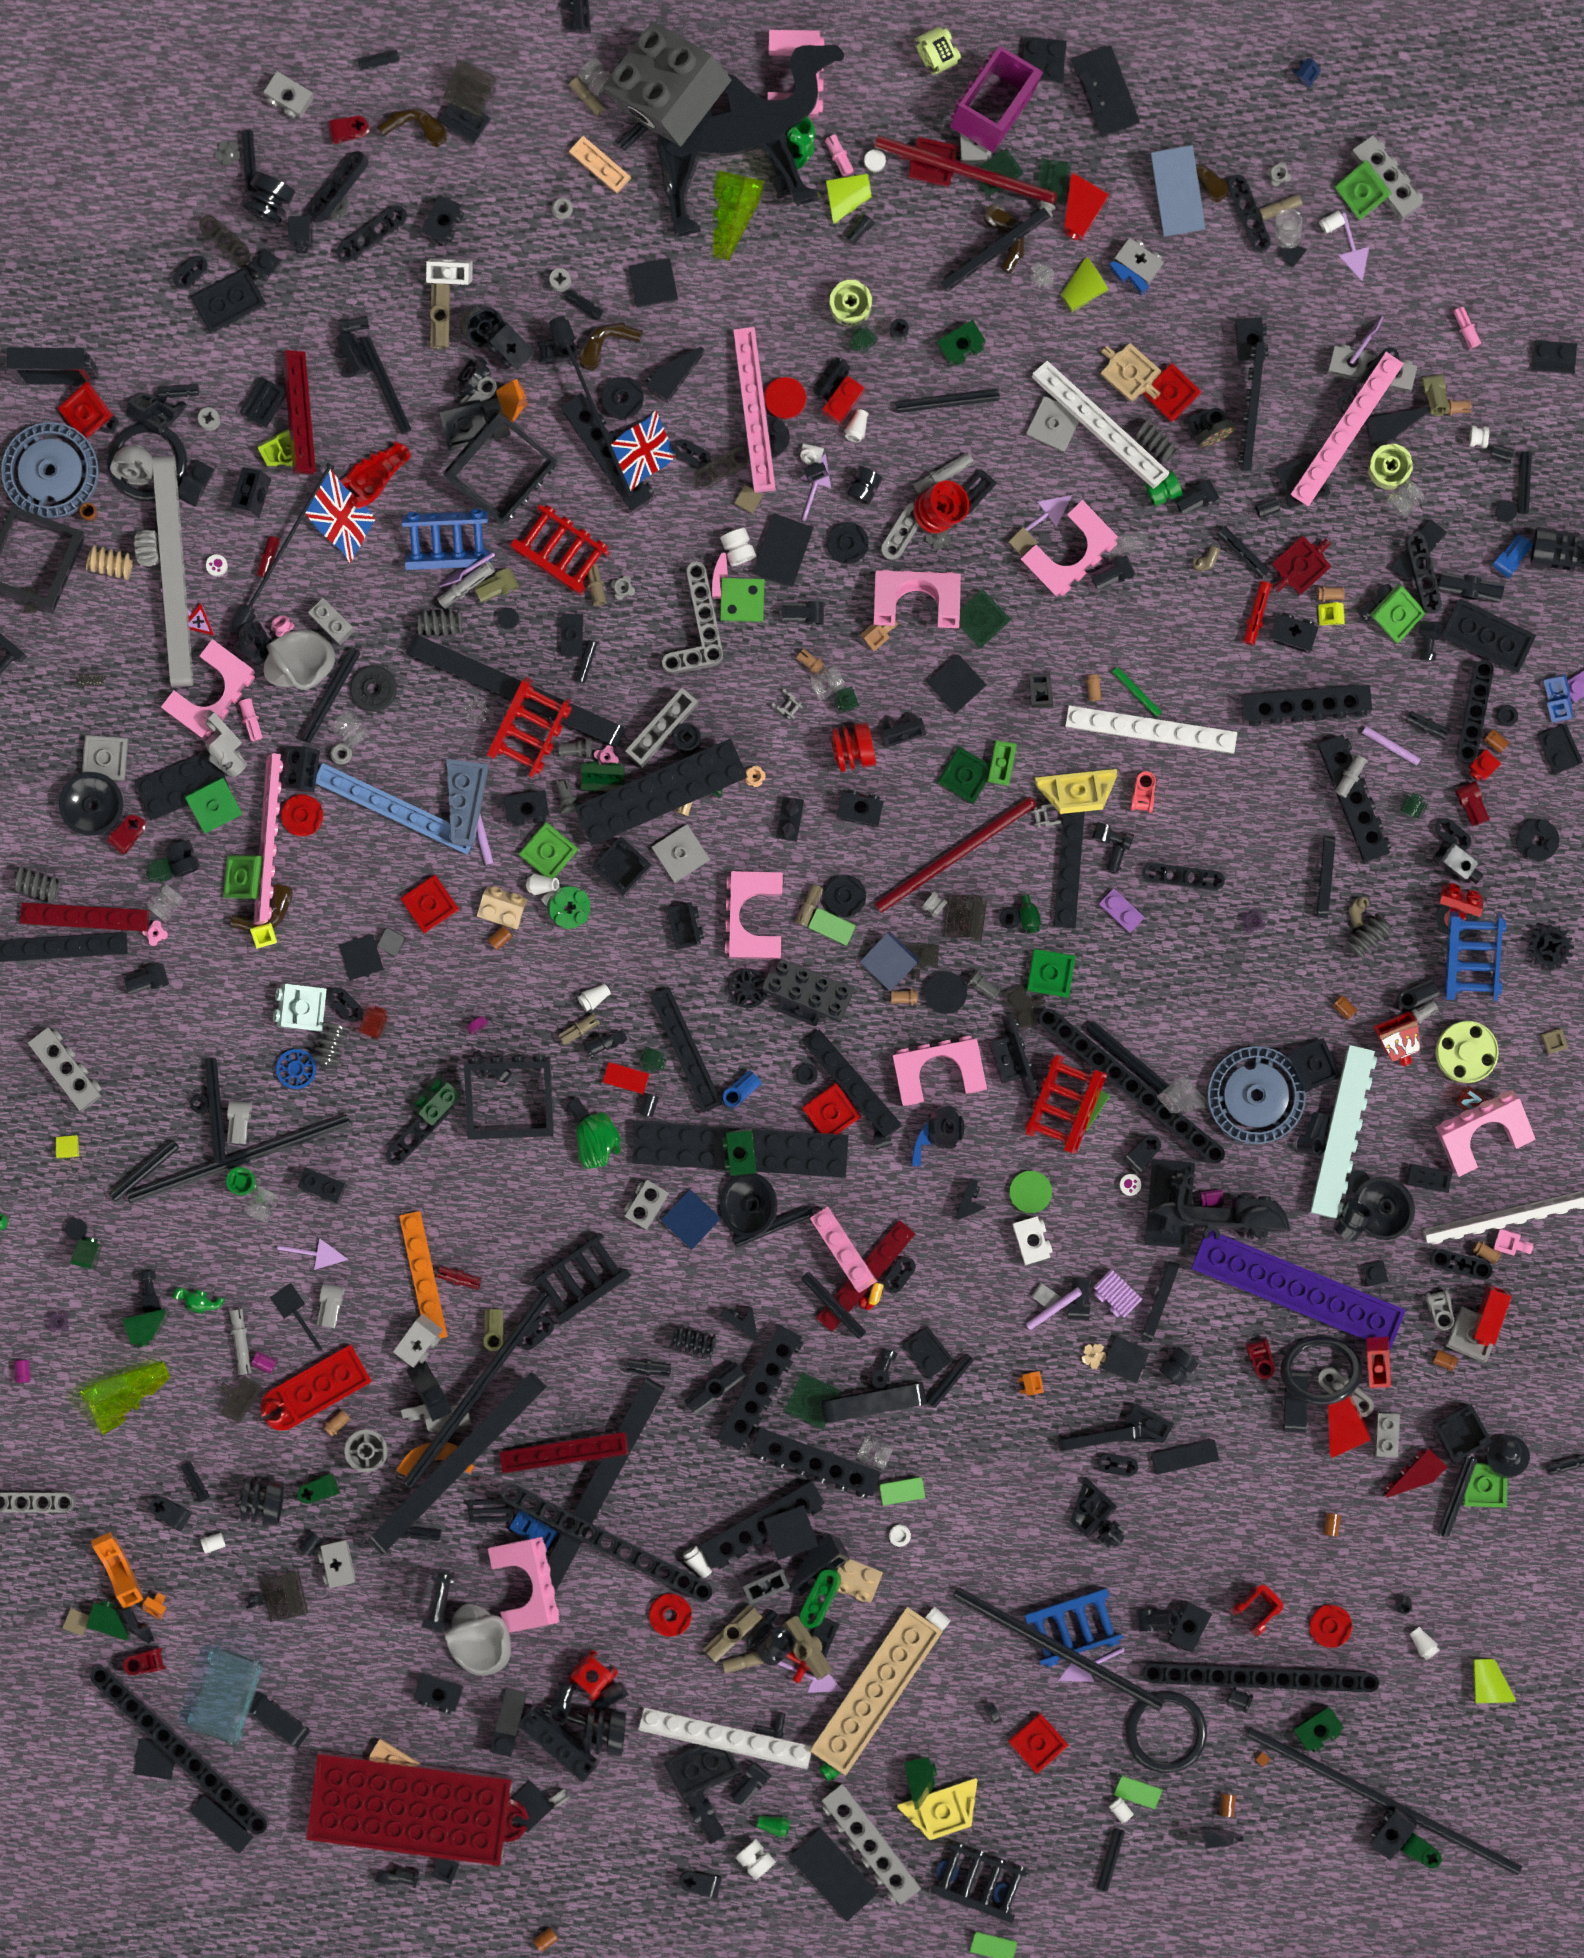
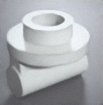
[800,443,824,465]

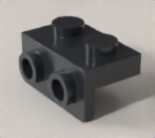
[667,901,704,950]

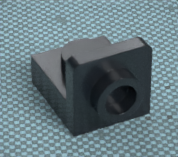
[248,248,282,282]

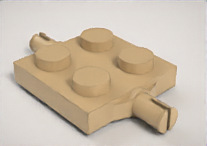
[1101,343,1161,402]

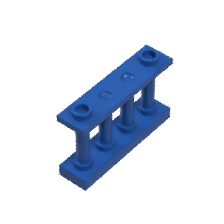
[402,509,491,570]
[1444,911,1506,1001]
[1024,1588,1123,1668]

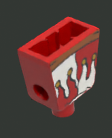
[1372,1011,1420,1066]

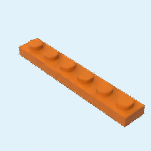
[399,1211,448,1338]

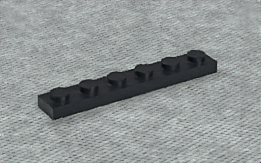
[941,207,1051,292]
[1238,342,1265,471]
[1054,811,1085,929]
[0,932,128,962]
[650,987,723,1113]
[803,1029,902,1139]

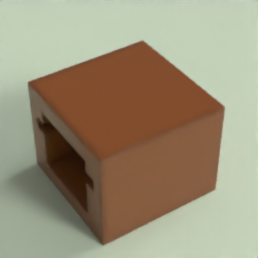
[1255,1752,1270,1767]

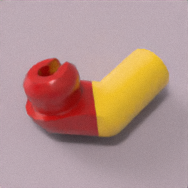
[859,1283,884,1310]

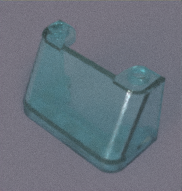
[187,1646,267,1746]

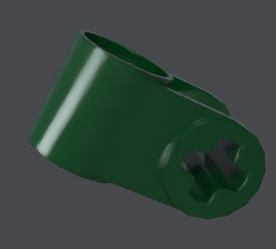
[297,1473,341,1504]
[1399,1833,1442,1868]

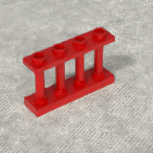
[510,504,610,596]
[487,677,572,778]
[1025,1054,1107,1154]

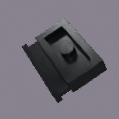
[439,95,491,145]
[1532,340,1577,375]
[239,376,286,428]
[1537,724,1583,775]
[903,1326,954,1379]

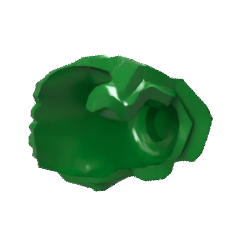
[787,116,816,169]
[576,1112,621,1169]

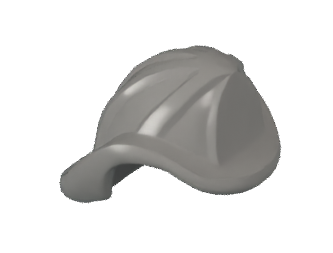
[264,630,335,690]
[444,1604,511,1676]

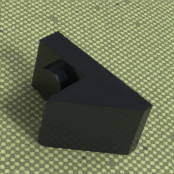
[178,459,215,507]
[1029,673,1053,708]
[955,1178,987,1220]
[720,1307,758,1340]

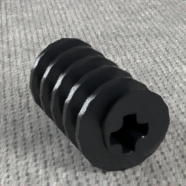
[669,1324,716,1361]

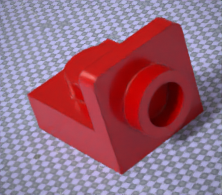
[1468,749,1502,782]

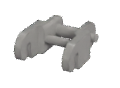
[770,688,803,719]
[1031,804,1061,828]

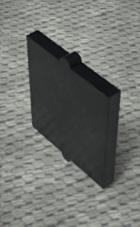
[339,934,384,981]
[1102,1336,1150,1383]
[134,1739,177,1780]
[512,1780,554,1833]

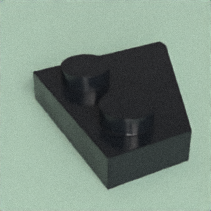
[1118,1403,1174,1443]

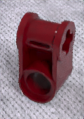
[327,115,370,144]
[107,815,146,855]
[1245,1337,1275,1380]
[123,1648,167,1675]

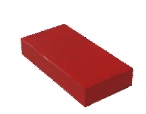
[603,1062,650,1095]

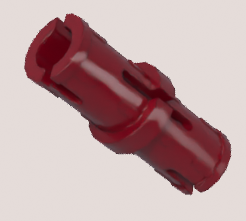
[437,1265,482,1291]

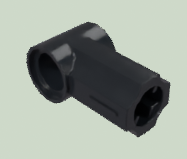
[1174,479,1220,516]
[1090,555,1136,591]
[782,601,824,625]
[124,963,169,995]
[1395,979,1440,1012]
[1297,1112,1331,1156]
[1067,1277,1091,1321]
[1137,1608,1180,1632]
[729,1762,772,1807]

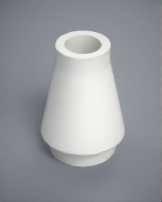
[845,409,868,443]
[526,874,559,895]
[578,983,611,1012]
[683,1546,712,1579]
[1410,1627,1440,1660]

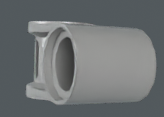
[1425,1288,1454,1331]

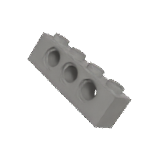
[1351,135,1423,221]
[1327,344,1417,394]
[625,688,698,768]
[28,1027,102,1112]

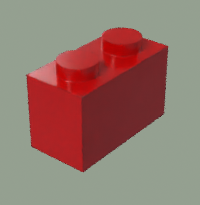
[822,375,865,426]
[1367,1337,1391,1388]

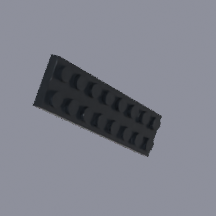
[574,738,748,846]

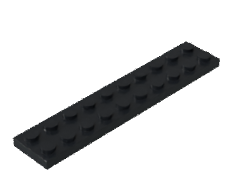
[632,1120,849,1178]

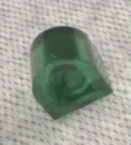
[848,326,878,355]
[834,686,860,714]
[1400,792,1428,819]
[146,858,174,884]
[639,1046,667,1072]

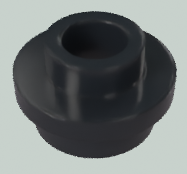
[999,907,1020,929]

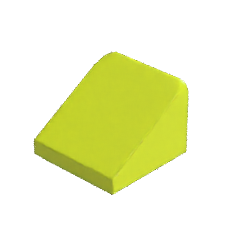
[1318,602,1344,626]
[250,923,277,949]
[56,1135,79,1159]

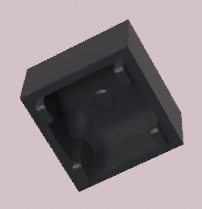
[592,836,653,898]
[1431,1404,1493,1463]

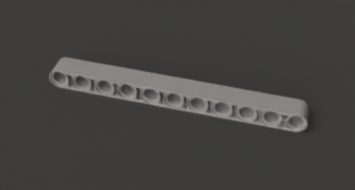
[153,456,194,688]

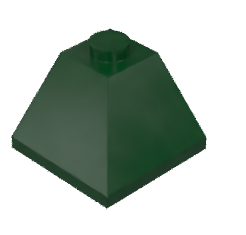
[122,1309,170,1348]

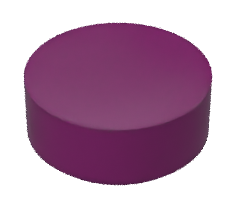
[467,1016,488,1035]

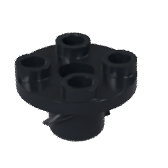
[234,621,273,664]
[1486,1435,1530,1479]

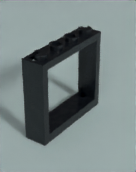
[7,347,99,385]
[443,408,558,525]
[0,506,85,614]
[464,1053,554,1140]
[517,1705,600,1783]

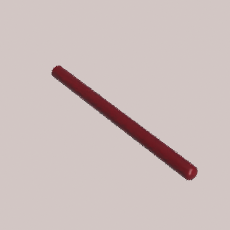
[874,135,1057,204]
[874,797,1036,913]

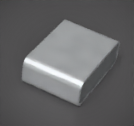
[1031,1283,1061,1308]

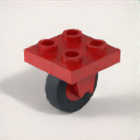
[1436,883,1484,936]

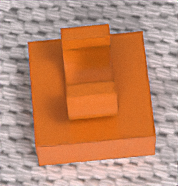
[1017,1371,1044,1396]
[142,1592,166,1620]

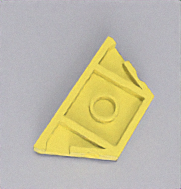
[1035,769,1117,814]
[897,1778,977,1840]

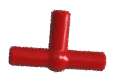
[786,1651,811,1683]

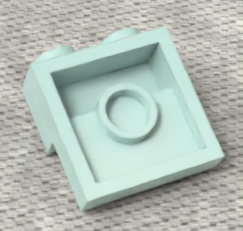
[273,984,326,1031]

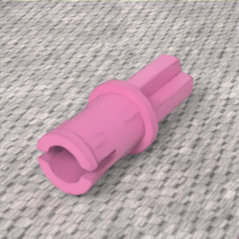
[825,135,854,177]
[1454,307,1482,349]
[239,698,262,742]

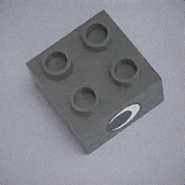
[602,21,731,147]

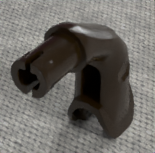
[377,108,447,147]
[1196,164,1229,203]
[984,204,1024,274]
[579,322,643,371]
[230,884,293,934]

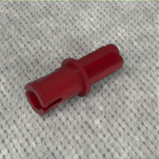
[256,536,280,579]

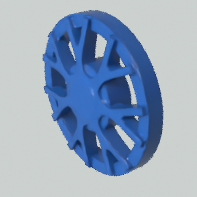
[276,1049,316,1089]

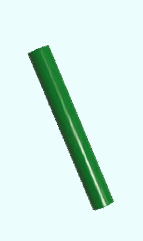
[1112,667,1162,718]

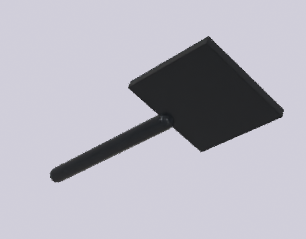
[270,1283,322,1351]

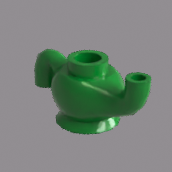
[171,1287,225,1315]

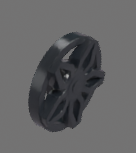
[728,968,768,1009]

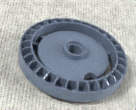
[1,422,99,520]
[1207,1046,1306,1144]

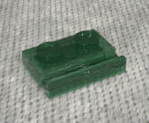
[977,148,1024,198]
[1035,158,1072,205]

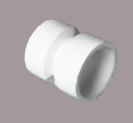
[720,528,756,566]
[735,1839,776,1880]

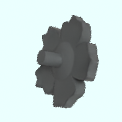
[215,141,241,167]
[330,198,350,220]
[926,529,951,551]

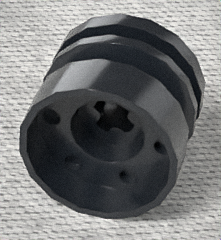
[240,172,296,225]
[239,1477,285,1526]
[583,1708,627,1757]

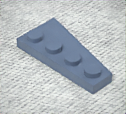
[446,759,489,847]

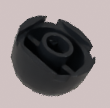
[460,304,503,348]

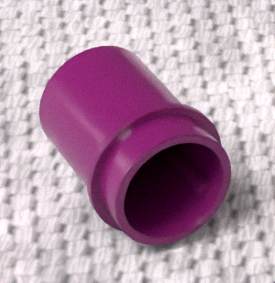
[1200,1189,1224,1207]
[251,1351,277,1374]
[14,1360,31,1383]

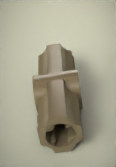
[430,283,450,349]
[704,1604,763,1662]
[782,1616,833,1680]

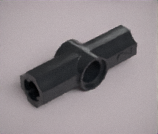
[1438,572,1504,603]
[684,1362,746,1415]
[686,1792,726,1844]

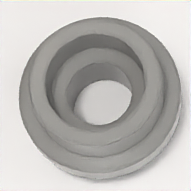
[552,198,573,219]
[331,743,352,765]

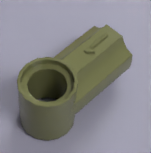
[1421,374,1449,416]
[474,567,519,603]
[483,1309,504,1353]

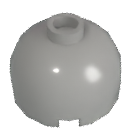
[110,445,153,485]
[344,1429,388,1473]

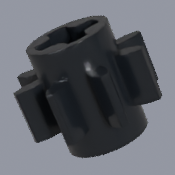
[1097,1520,1125,1548]

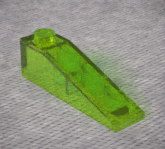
[713,170,764,261]
[79,1360,171,1435]

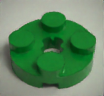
[547,885,590,929]

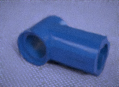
[1492,534,1533,579]
[723,1070,762,1109]

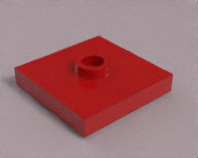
[1142,363,1202,423]
[58,382,113,439]
[400,875,460,934]
[802,1082,861,1134]
[1008,1713,1069,1774]

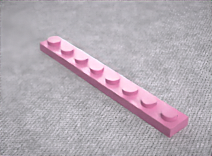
[734,327,776,493]
[1290,352,1404,506]
[254,753,283,925]

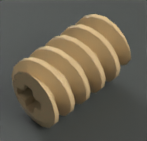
[86,545,133,580]

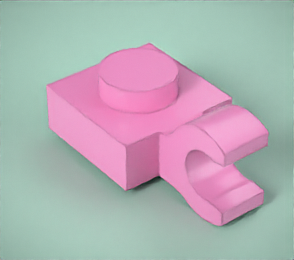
[1494,1228,1533,1255]

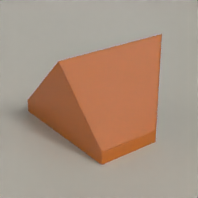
[496,379,529,429]

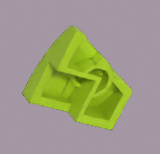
[826,174,871,223]
[1061,257,1109,313]
[258,428,292,466]
[1472,1659,1516,1703]

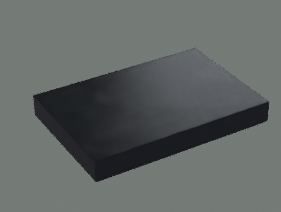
[191,267,267,334]
[753,513,814,588]
[664,1745,741,1801]

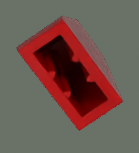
[1064,173,1109,241]
[1472,1284,1512,1346]
[1328,1390,1372,1458]

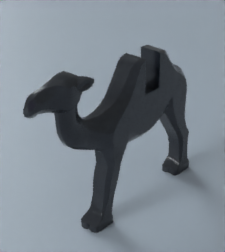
[656,45,845,237]

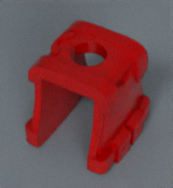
[1230,1585,1284,1637]
[568,1650,618,1701]

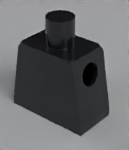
[1431,843,1483,884]

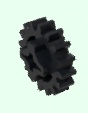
[1527,924,1574,971]

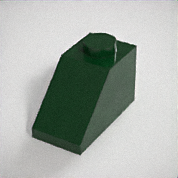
[70,1236,102,1270]
[86,1600,131,1641]
[904,1756,938,1810]

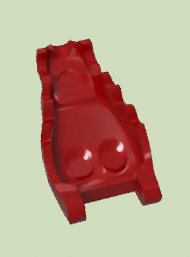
[340,441,411,509]

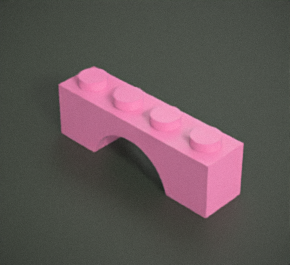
[810,1207,877,1293]

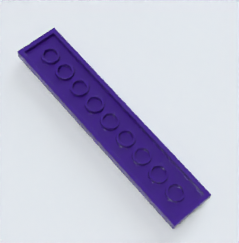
[1191,1231,1406,1350]

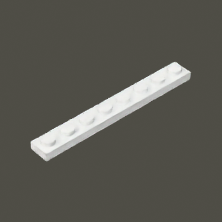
[1032,361,1169,489]
[1065,706,1237,754]
[1422,1191,1584,1244]
[639,1708,813,1769]

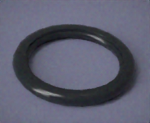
[107,423,188,501]
[1280,1336,1362,1406]
[1126,1691,1207,1773]

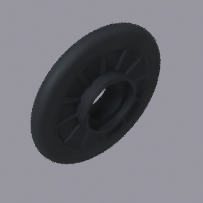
[350,666,397,712]

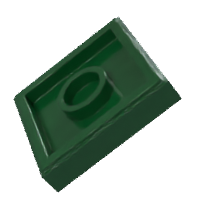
[937,746,991,804]

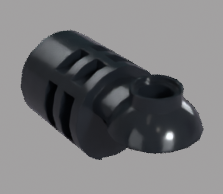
[1530,527,1584,572]

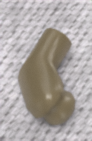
[1192,546,1220,572]
[1349,897,1369,928]

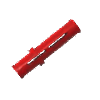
[1242,581,1272,646]

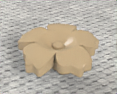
[1081,1343,1107,1369]

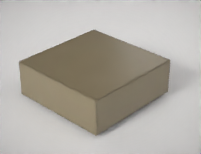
[734,485,763,515]
[1007,527,1038,557]
[1541,1028,1569,1055]
[63,1608,90,1636]

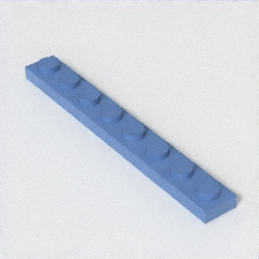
[316,763,477,855]

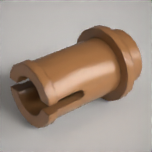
[1445,399,1472,416]
[1317,585,1345,602]
[796,648,824,674]
[1085,674,1102,702]
[891,989,918,1006]
[1472,1241,1501,1264]
[323,1409,351,1436]

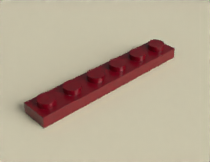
[283,350,316,474]
[20,903,149,932]
[816,1220,916,1332]
[500,1432,629,1474]

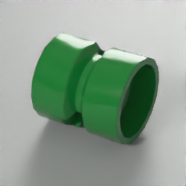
[1144,470,1182,507]
[226,1167,257,1196]

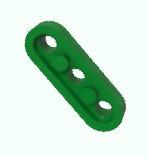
[800,1569,841,1628]

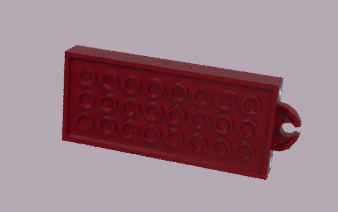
[306,1751,529,1866]

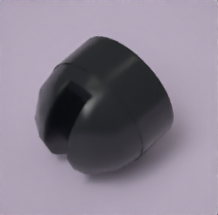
[1395,1595,1412,1614]

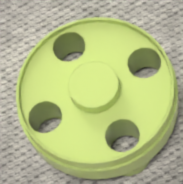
[1435,1021,1499,1083]

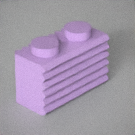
[1093,1269,1142,1318]

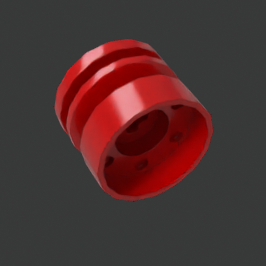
[913,480,969,534]
[831,721,876,772]

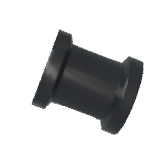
[890,319,909,341]
[1226,1687,1254,1713]

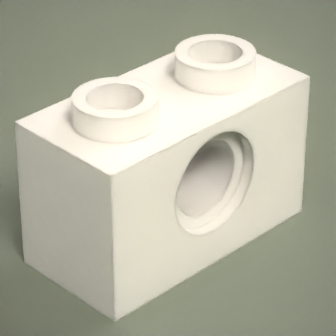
[426,259,473,285]
[1012,1216,1052,1265]

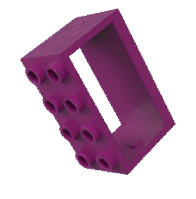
[950,46,1043,153]

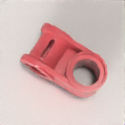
[1131,771,1156,814]

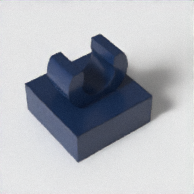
[1292,57,1321,88]

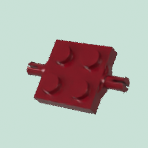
[898,136,959,188]
[1272,536,1332,596]

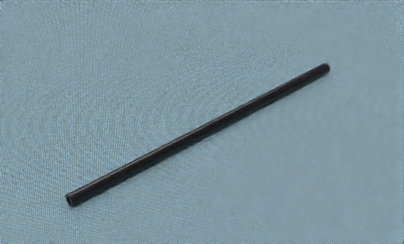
[1246,1727,1522,1876]

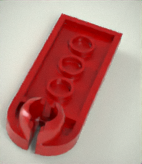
[260,1344,373,1431]

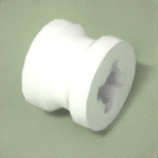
[1469,426,1489,448]

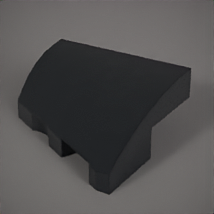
[126,392,186,435]
[1070,1477,1118,1538]
[1201,1828,1244,1849]

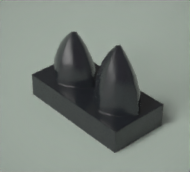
[558,0,591,34]
[335,333,373,378]
[881,712,926,748]
[776,796,804,842]

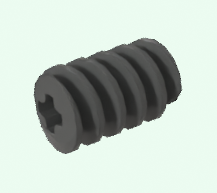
[1135,418,1181,464]
[418,609,462,636]
[14,865,62,903]
[1345,913,1392,959]
[312,1023,350,1070]

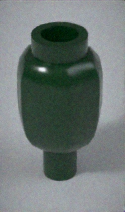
[1019,894,1041,934]

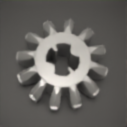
[134,530,160,567]

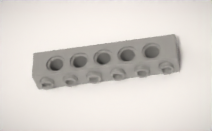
[821,1783,921,1905]

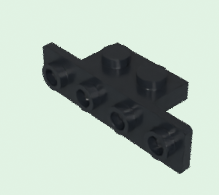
[989,1013,1038,1098]

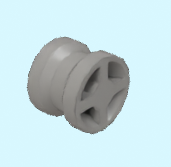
[549,268,571,292]
[198,407,221,431]
[922,892,948,918]

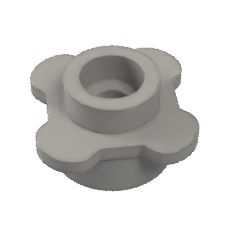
[1267,162,1291,187]
[611,576,635,600]

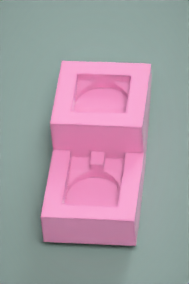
[712,553,728,599]

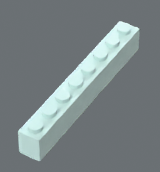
[1309,1045,1377,1219]

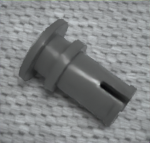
[559,738,592,759]
[555,780,580,814]
[966,969,1000,1000]

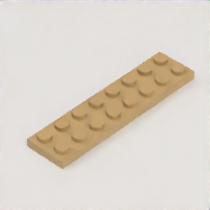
[810,1607,943,1776]

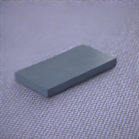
[1150,145,1206,237]

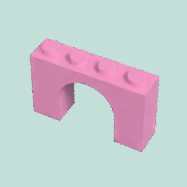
[768,30,824,119]
[1021,500,1118,597]
[874,570,961,628]
[161,639,255,739]
[725,871,783,959]
[892,1036,987,1107]
[1435,1090,1536,1177]
[488,1537,559,1633]

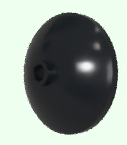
[59,772,124,836]
[720,1173,778,1237]
[1353,1176,1415,1240]

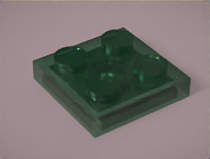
[959,589,1012,649]
[784,1372,841,1429]

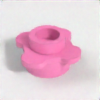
[271,615,294,637]
[594,745,619,765]
[142,920,168,946]

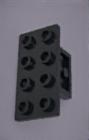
[1072,45,1140,137]
[762,959,854,1027]

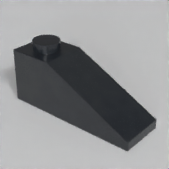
[646,347,705,403]
[1365,407,1430,449]
[406,1361,452,1422]
[789,1533,850,1596]
[490,1687,527,1758]

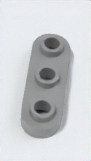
[881,503,920,561]
[1318,1367,1374,1417]

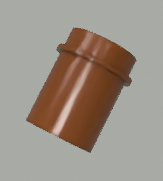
[80,503,98,521]
[1484,729,1510,754]
[488,925,513,950]
[1332,995,1358,1020]
[1432,1349,1458,1371]
[1323,1513,1341,1537]
[1218,1794,1236,1817]
[533,1927,559,1952]

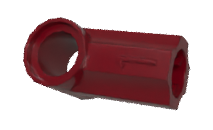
[1455,781,1490,827]

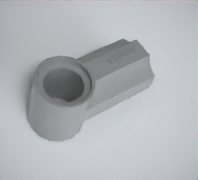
[459,377,498,405]
[227,1101,252,1144]
[317,1283,345,1328]

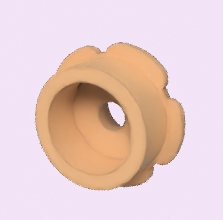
[745,766,765,787]

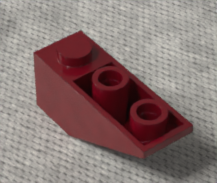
[1383,1449,1448,1498]

